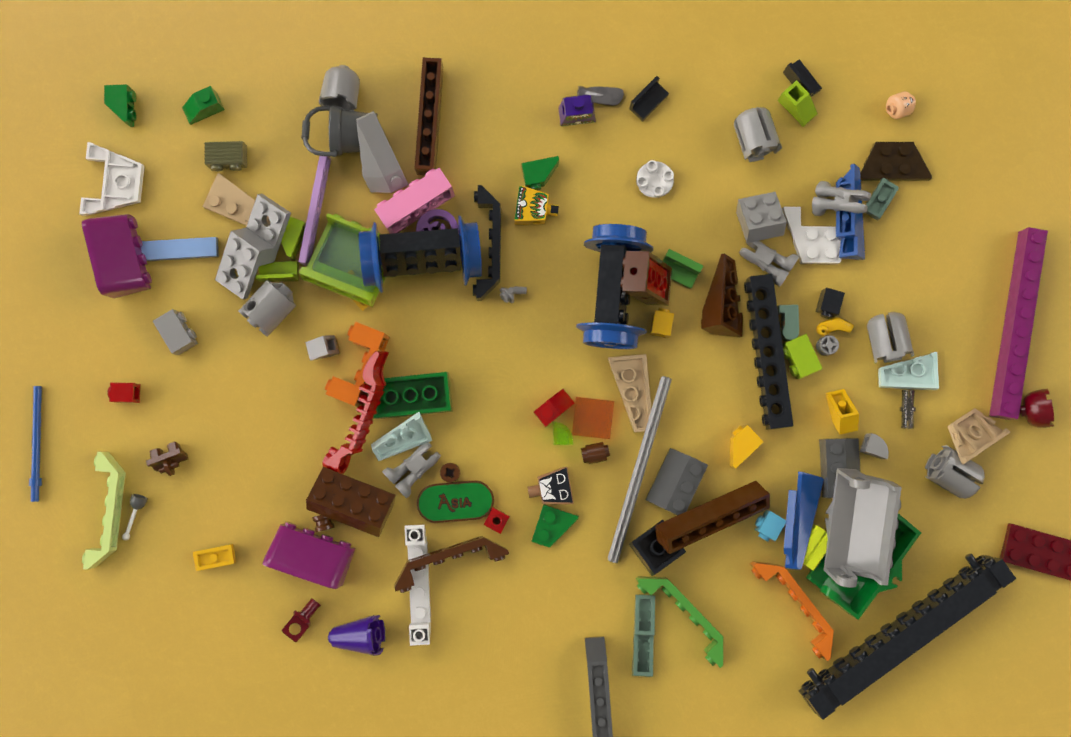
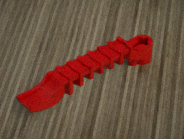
[322,351,389,474]

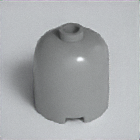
[319,65,360,111]

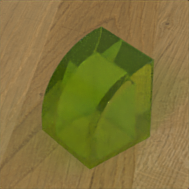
[553,422,573,445]

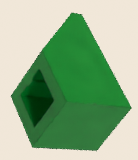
[104,84,137,127]

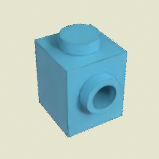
[755,510,786,542]

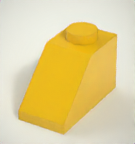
[826,389,859,435]
[730,425,763,469]

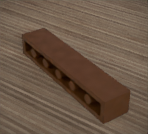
[414,57,444,175]
[655,481,770,554]

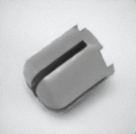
[734,107,782,162]
[867,312,914,364]
[925,445,985,499]

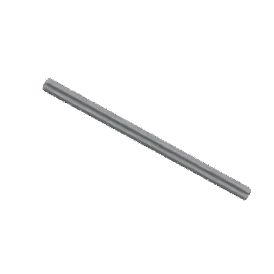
[608,376,672,563]

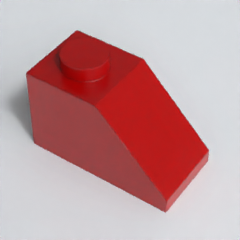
[533,389,575,428]

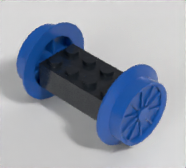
[359,216,482,293]
[576,224,653,349]

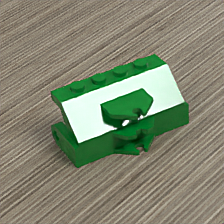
[806,514,921,620]

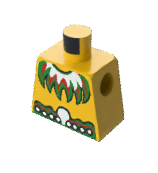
[515,185,559,225]

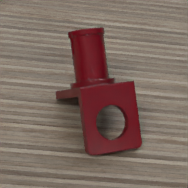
[282,598,321,642]

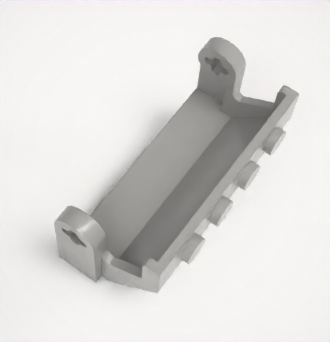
[824,468,902,588]

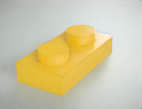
[193,544,236,571]

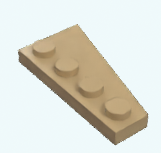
[202,173,271,226]
[608,354,652,432]

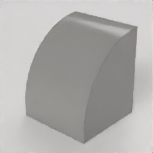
[305,335,340,361]
[860,433,889,459]

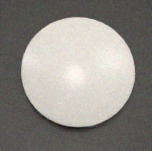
[636,160,674,198]

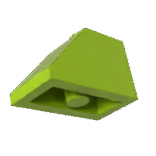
[281,217,306,261]

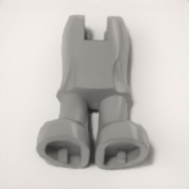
[812,181,871,216]
[739,241,799,287]
[382,442,441,498]

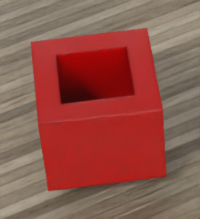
[484,507,510,534]

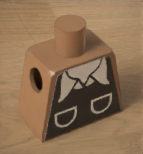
[527,467,574,504]

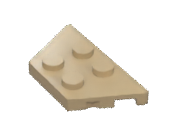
[947,408,1010,465]

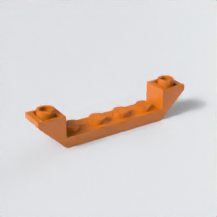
[750,561,834,661]

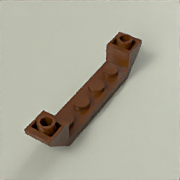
[394,536,509,593]

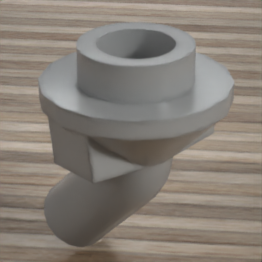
[500,286,527,303]

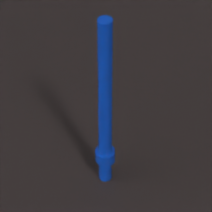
[29,386,42,502]

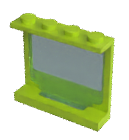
[299,213,386,307]

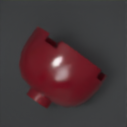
[1020,389,1054,428]

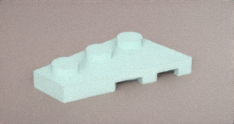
[878,352,939,390]
[371,412,433,461]

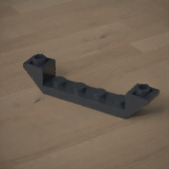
[473,185,501,301]

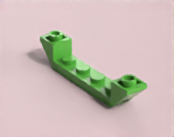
[636,576,723,668]

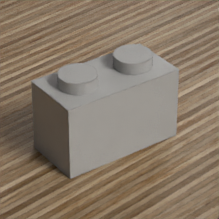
[153,309,198,355]

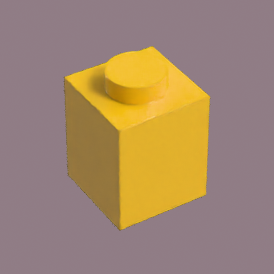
[649,308,674,338]

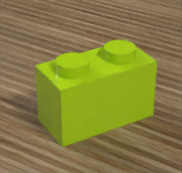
[782,334,823,379]

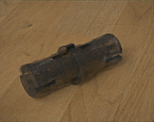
[900,390,916,429]

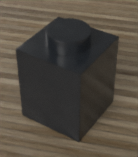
[815,287,845,319]

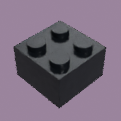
[629,520,686,576]

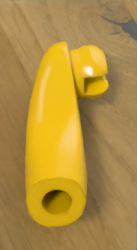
[816,317,854,336]

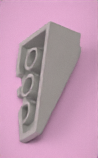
[356,111,409,193]

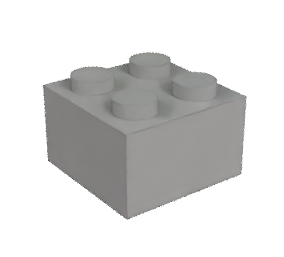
[736,192,787,243]

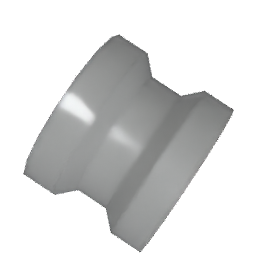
[816,335,839,356]

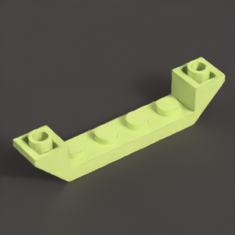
[82,452,126,570]

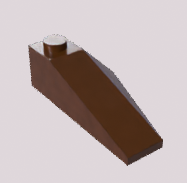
[701,253,743,337]

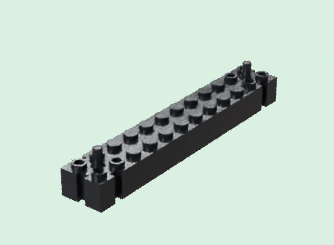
[798,553,1016,720]

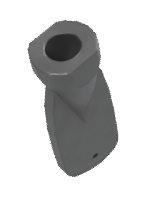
[577,86,624,106]

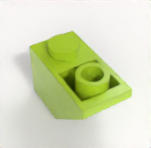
[777,80,818,127]

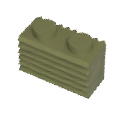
[204,141,247,172]

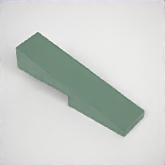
[632,595,655,677]

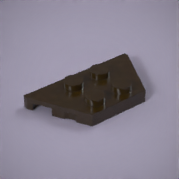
[860,142,932,181]

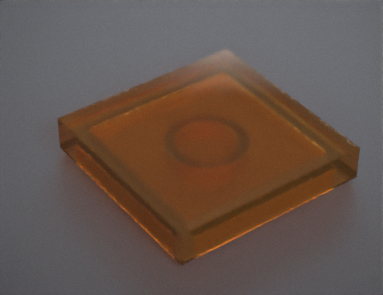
[572,397,614,439]

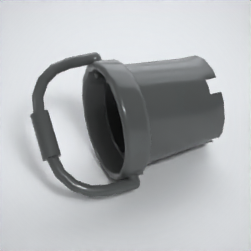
[301,106,378,157]

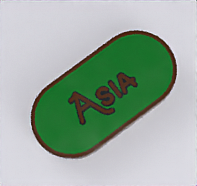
[417,481,494,523]

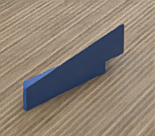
[836,164,865,260]
[784,472,824,570]

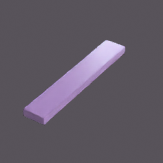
[298,151,331,266]

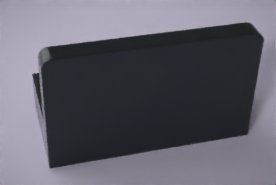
[783,59,822,97]
[629,76,669,122]

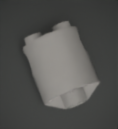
[238,280,296,337]

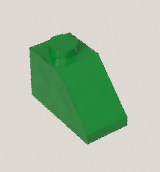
[182,86,225,125]
[521,156,559,190]

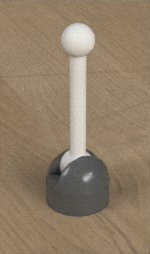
[122,494,148,541]

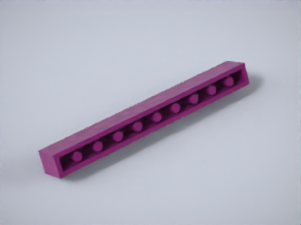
[989,227,1048,420]

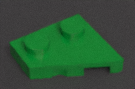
[531,504,579,548]

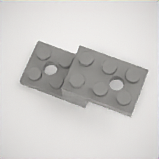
[215,194,291,300]

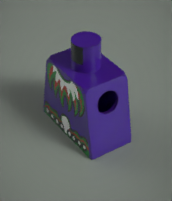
[558,95,596,126]

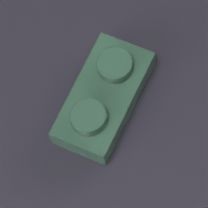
[865,178,899,221]

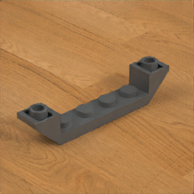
[585,636,613,737]

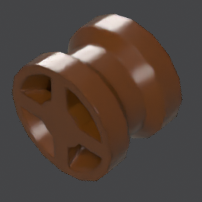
[440,463,460,482]
[312,515,335,532]

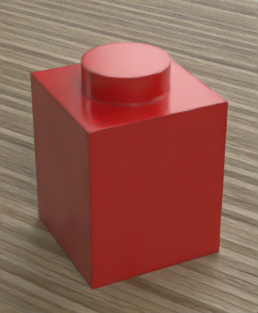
[107,382,141,403]

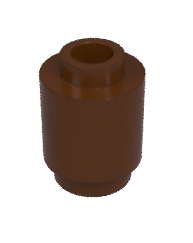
[581,442,610,464]

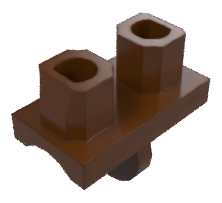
[146,441,188,476]

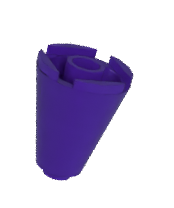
[328,615,386,656]

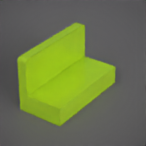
[256,261,299,282]

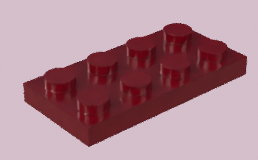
[1000,523,1071,581]

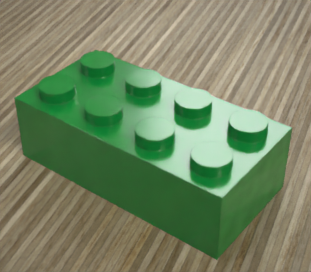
[373,372,453,419]

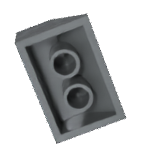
[819,438,860,498]
[645,448,708,515]

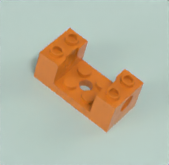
[325,322,390,407]

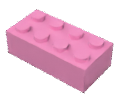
[374,168,455,234]

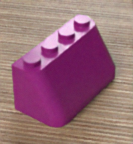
[82,214,152,299]
[262,522,356,589]

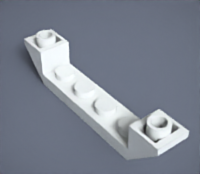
[405,524,431,646]

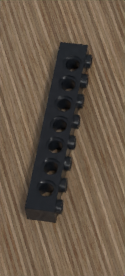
[744,274,793,430]

